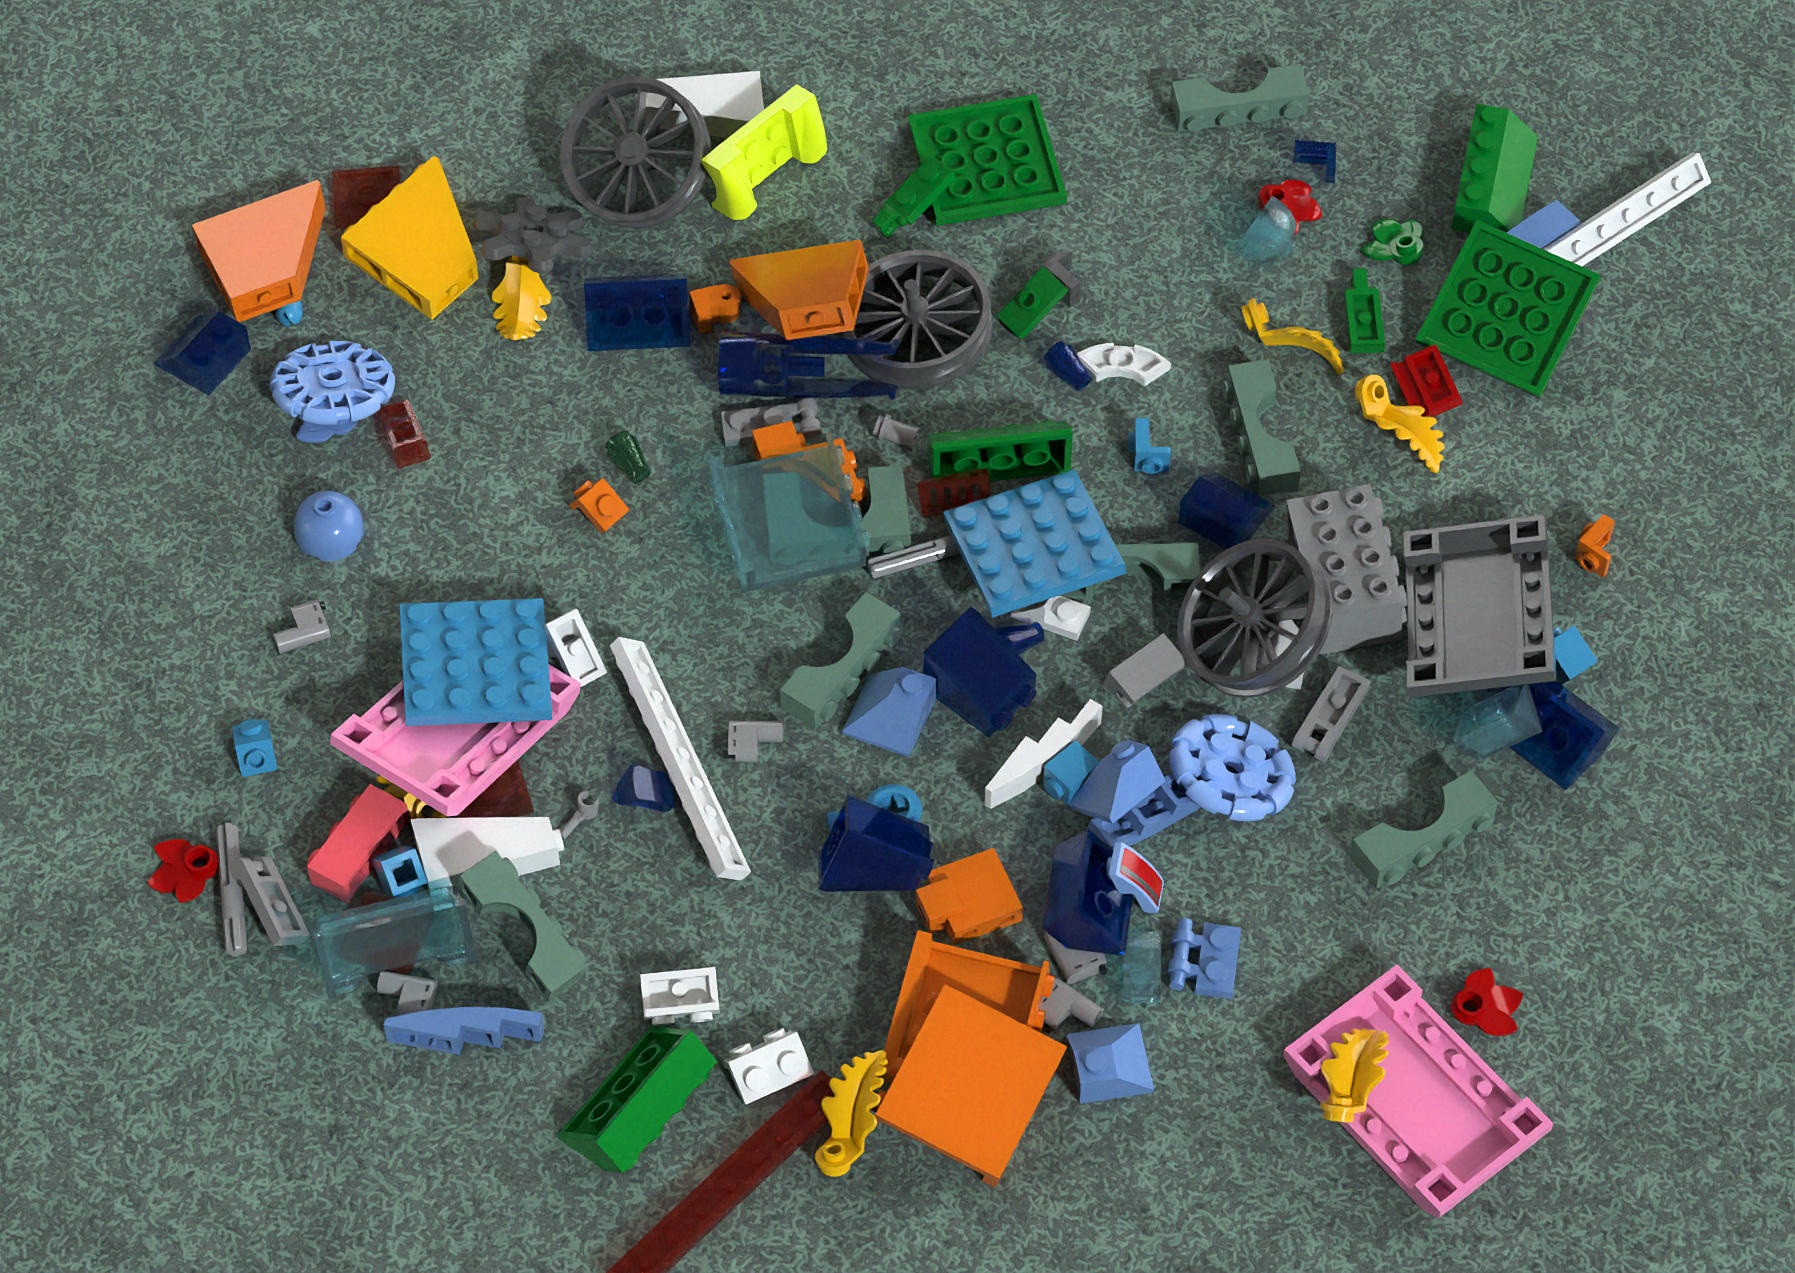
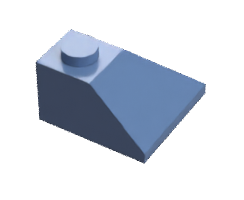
[842,667,936,757]
[1069,739,1166,824]
[1065,1023,1154,1104]

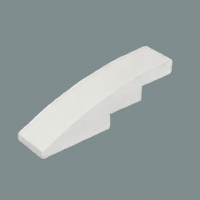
[985,699,1102,809]

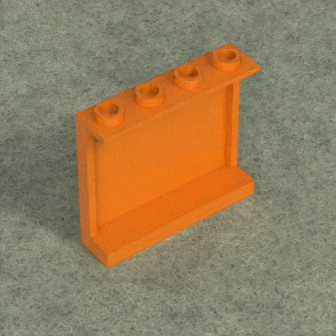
[879,930,1055,1084]
[871,984,1067,1188]

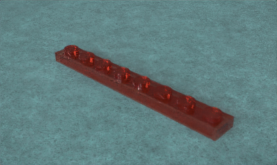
[606,1070,835,1273]

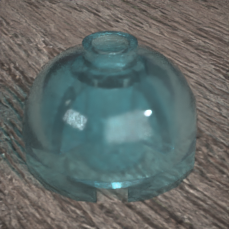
[1233,195,1297,264]

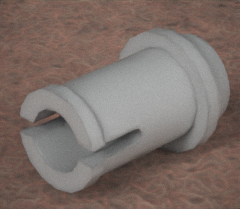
[873,414,919,449]

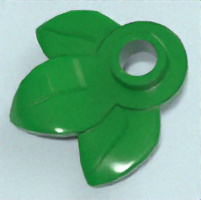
[1360,219,1424,265]

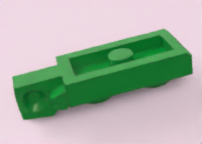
[872,155,956,238]
[1344,268,1385,354]

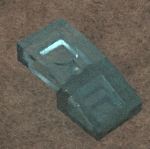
[1122,931,1161,1004]

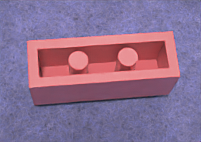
[307,784,410,903]

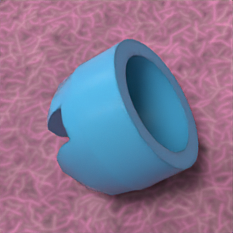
[275,301,303,327]

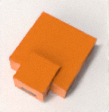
[915,848,1023,946]

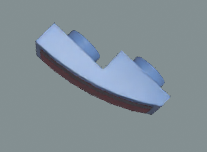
[1106,842,1164,913]

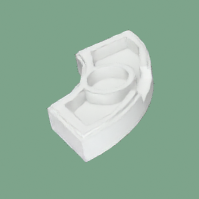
[1074,343,1171,387]

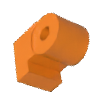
[689,284,741,335]

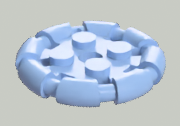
[270,341,395,425]
[1169,714,1296,822]

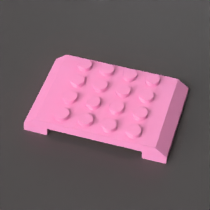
[330,664,581,816]
[1283,964,1553,1219]

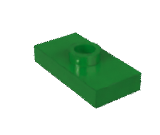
[996,266,1069,340]

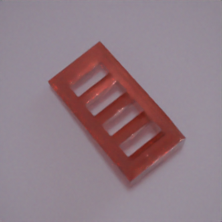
[377,399,431,469]
[917,468,992,517]

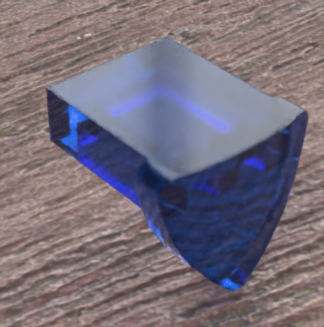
[1293,140,1337,183]
[612,763,675,812]

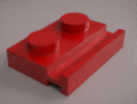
[1390,344,1463,417]

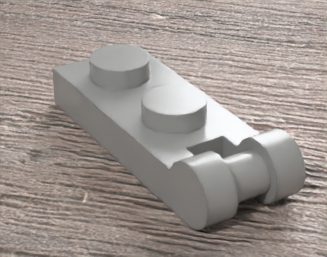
[721,398,821,447]
[1292,666,1371,763]
[231,856,310,946]

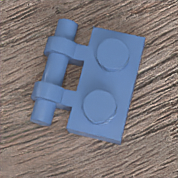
[1167,918,1241,999]

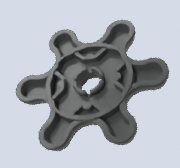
[473,197,593,273]

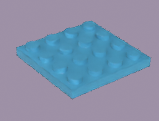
[943,469,1126,618]
[399,598,552,726]

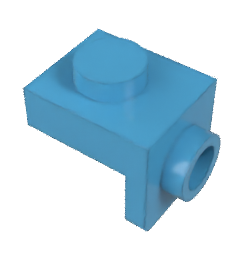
[1127,418,1171,474]
[232,719,277,777]

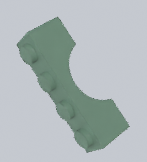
[1170,64,1310,132]
[1222,359,1301,496]
[1059,541,1200,599]
[780,592,902,729]
[1350,770,1498,889]
[457,851,587,1002]

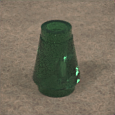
[605,431,651,484]

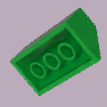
[1451,103,1538,233]
[927,420,1073,488]
[557,1026,718,1173]

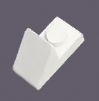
[1011,596,1091,641]
[544,609,607,687]

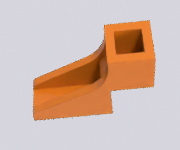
[752,421,867,514]

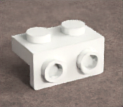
[640,967,720,1026]
[722,1028,814,1105]

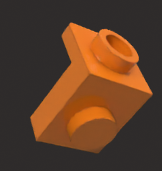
[568,478,630,533]
[1574,514,1615,578]

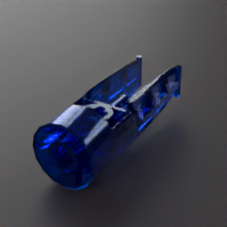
[718,332,899,400]

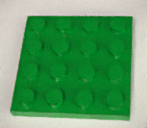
[908,94,1067,226]
[1415,220,1601,399]

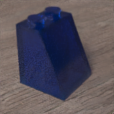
[923,606,1037,738]
[818,795,934,892]

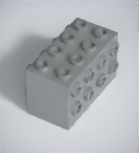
[1286,484,1407,655]

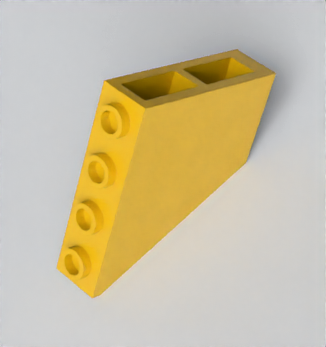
[341,156,479,320]

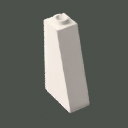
[636,71,764,138]
[410,817,564,899]

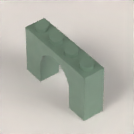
[763,465,911,566]

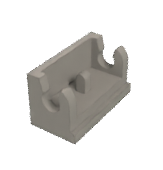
[1103,633,1188,709]

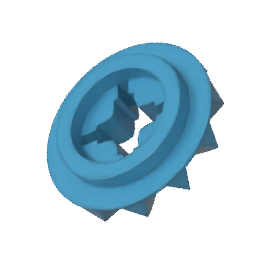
[864,784,922,839]

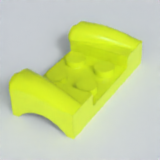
[701,84,827,220]

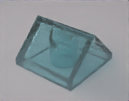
[1452,684,1542,760]

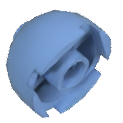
[293,490,365,561]

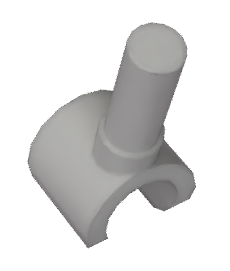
[560,791,599,840]

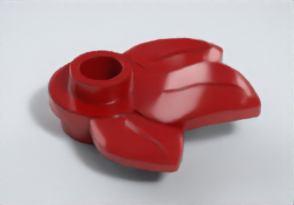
[1258,179,1322,235]
[148,839,219,903]
[1451,968,1523,1036]

